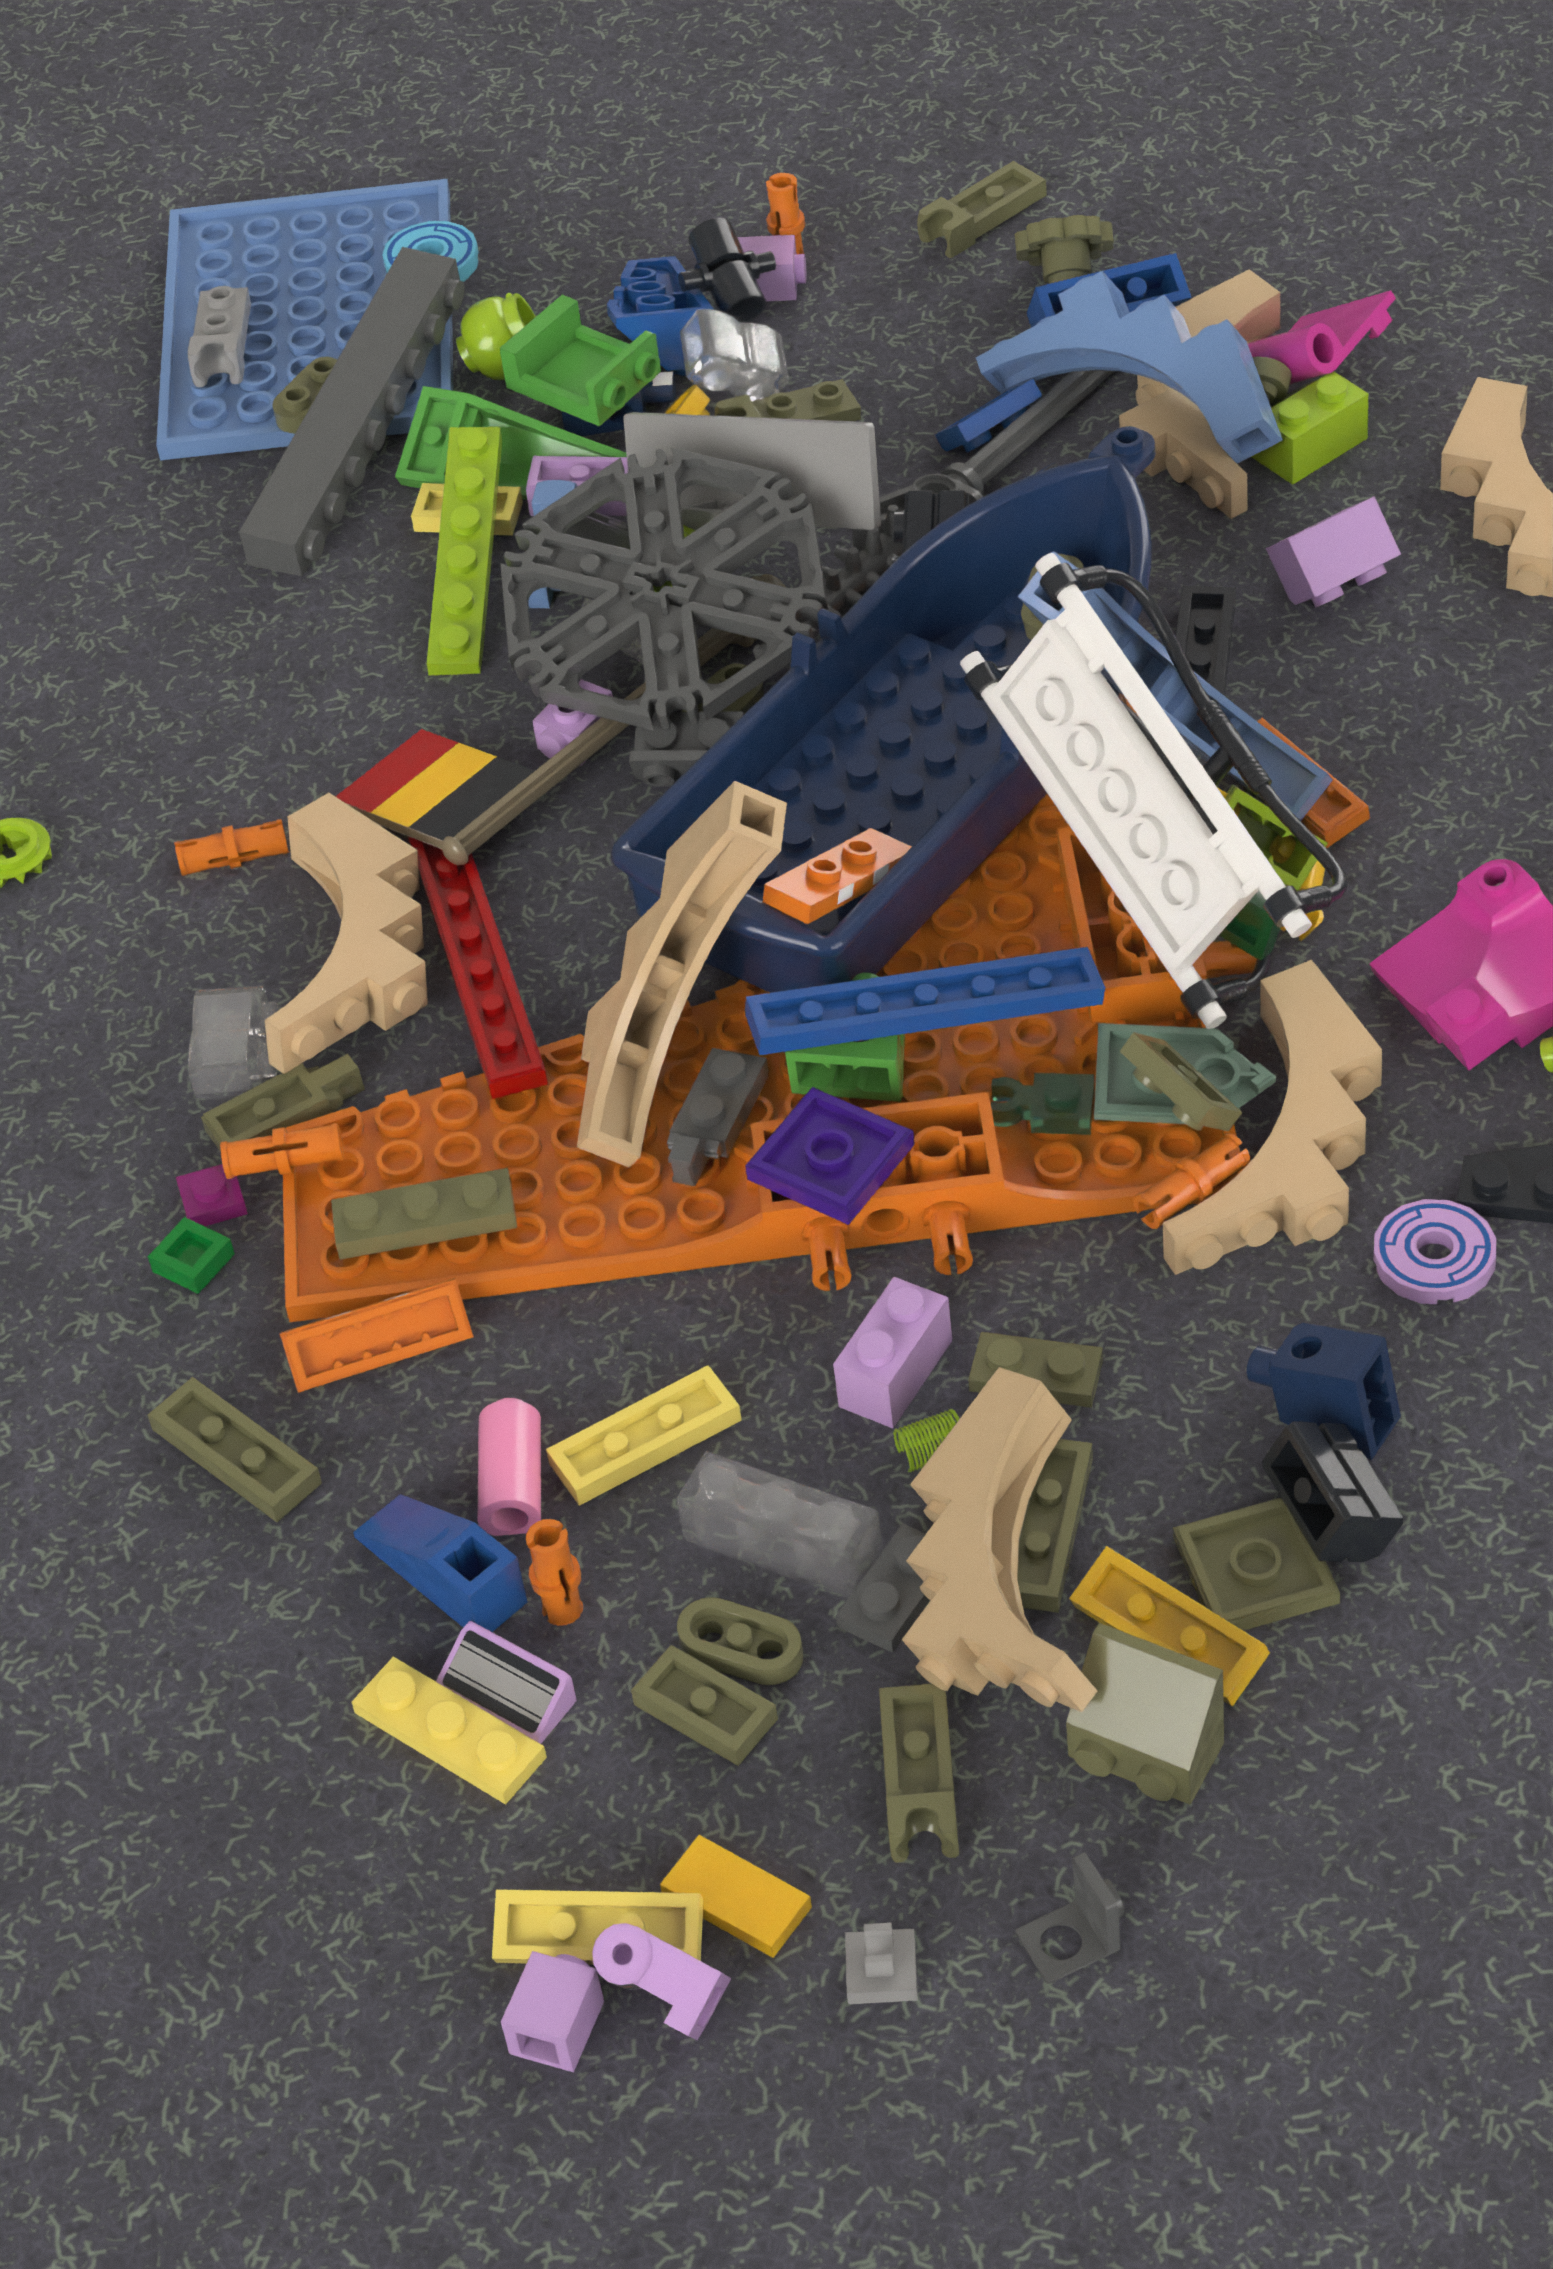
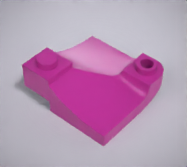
[1369,859,1553,1071]

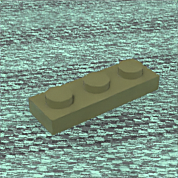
[331,1168,518,1260]
[147,1377,322,1522]
[1017,1439,1093,1613]

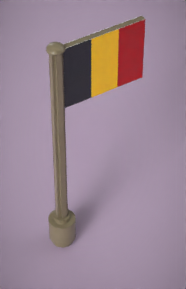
[335,574,786,865]

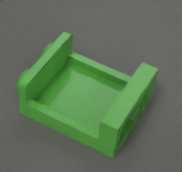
[500,295,661,426]

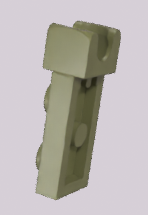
[917,161,1047,258]
[715,379,861,421]
[879,1684,960,1862]

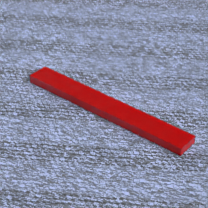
[407,836,549,1099]

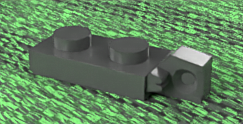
[667,1048,769,1186]

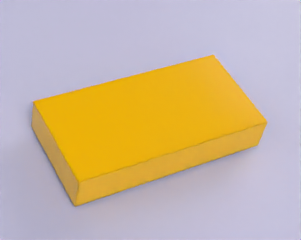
[660,1835,812,1958]

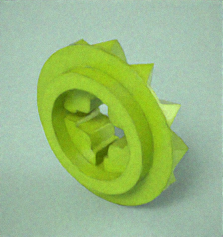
[0,818,52,888]

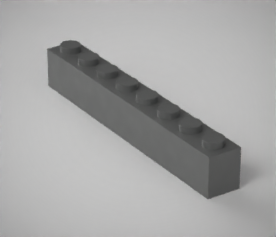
[239,247,465,576]

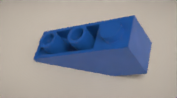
[353,1494,528,1632]

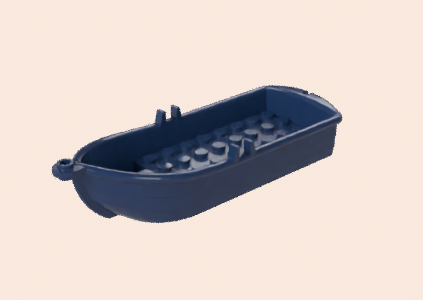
[611,426,1156,993]

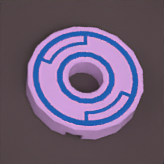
[1374,1199,1496,1304]

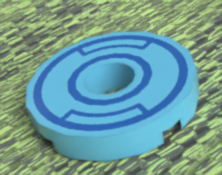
[382,221,479,282]

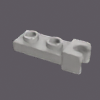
[188,286,251,388]

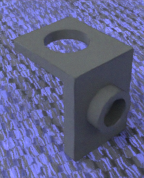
[1016,1852,1125,1984]

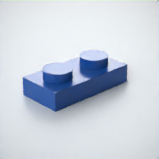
[935,378,1042,453]

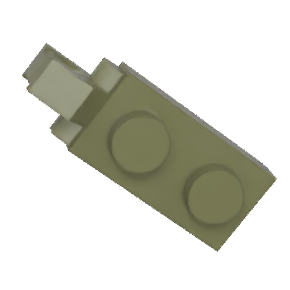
[201,1054,365,1152]

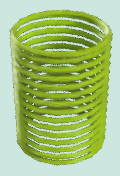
[893,1409,960,1473]

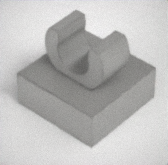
[845,1923,918,2004]

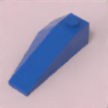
[607,256,716,376]

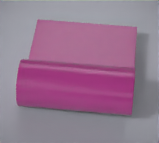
[1247,290,1396,384]

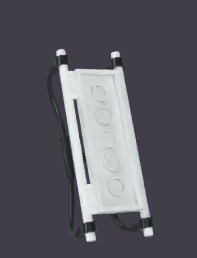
[960,553,1348,1030]

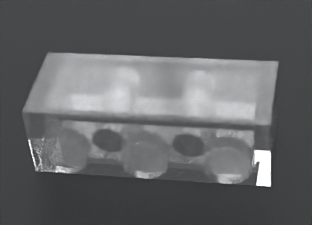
[677,1451,883,1599]

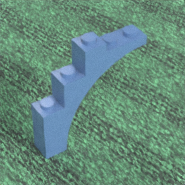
[976,271,1283,464]
[1018,551,1333,821]

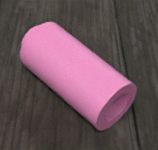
[477,1398,541,1536]

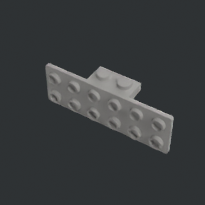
[623,412,881,530]

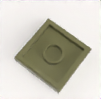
[1173,1498,1340,1631]

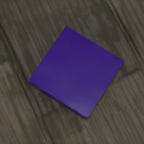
[745,1087,915,1225]

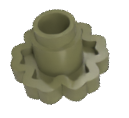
[1014,215,1114,284]

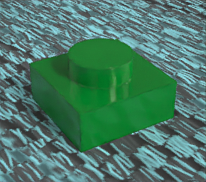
[147,1217,235,1294]

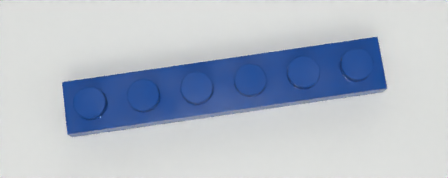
[745,947,1105,1055]

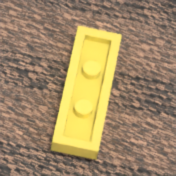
[546,1365,742,1506]
[352,1656,547,1805]
[492,1890,703,1965]

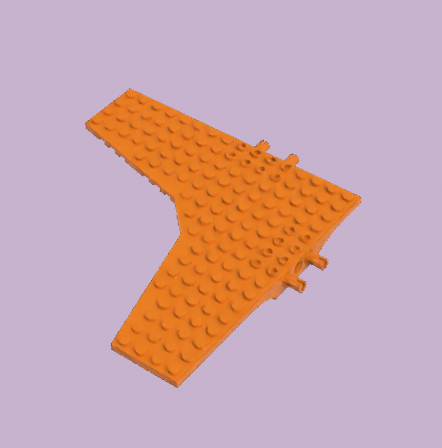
[283,694,1257,1322]

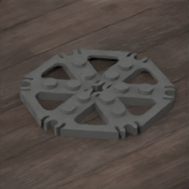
[500,448,828,731]

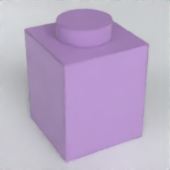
[737,235,807,301]
[501,1951,604,2072]

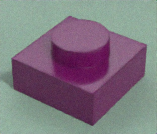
[176,1164,248,1226]

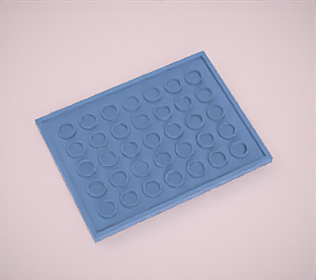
[156,179,453,461]

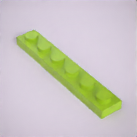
[426,427,502,675]

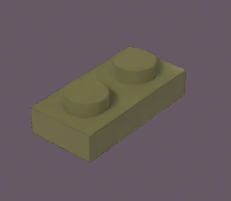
[1120,1032,1242,1131]
[968,1332,1103,1408]
[631,1645,778,1766]

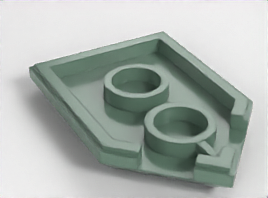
[1094,1023,1276,1124]

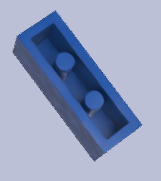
[1026,253,1191,327]

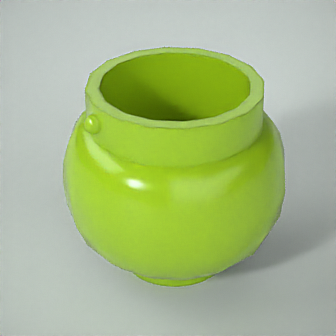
[456,293,536,380]

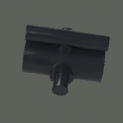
[678,218,776,338]

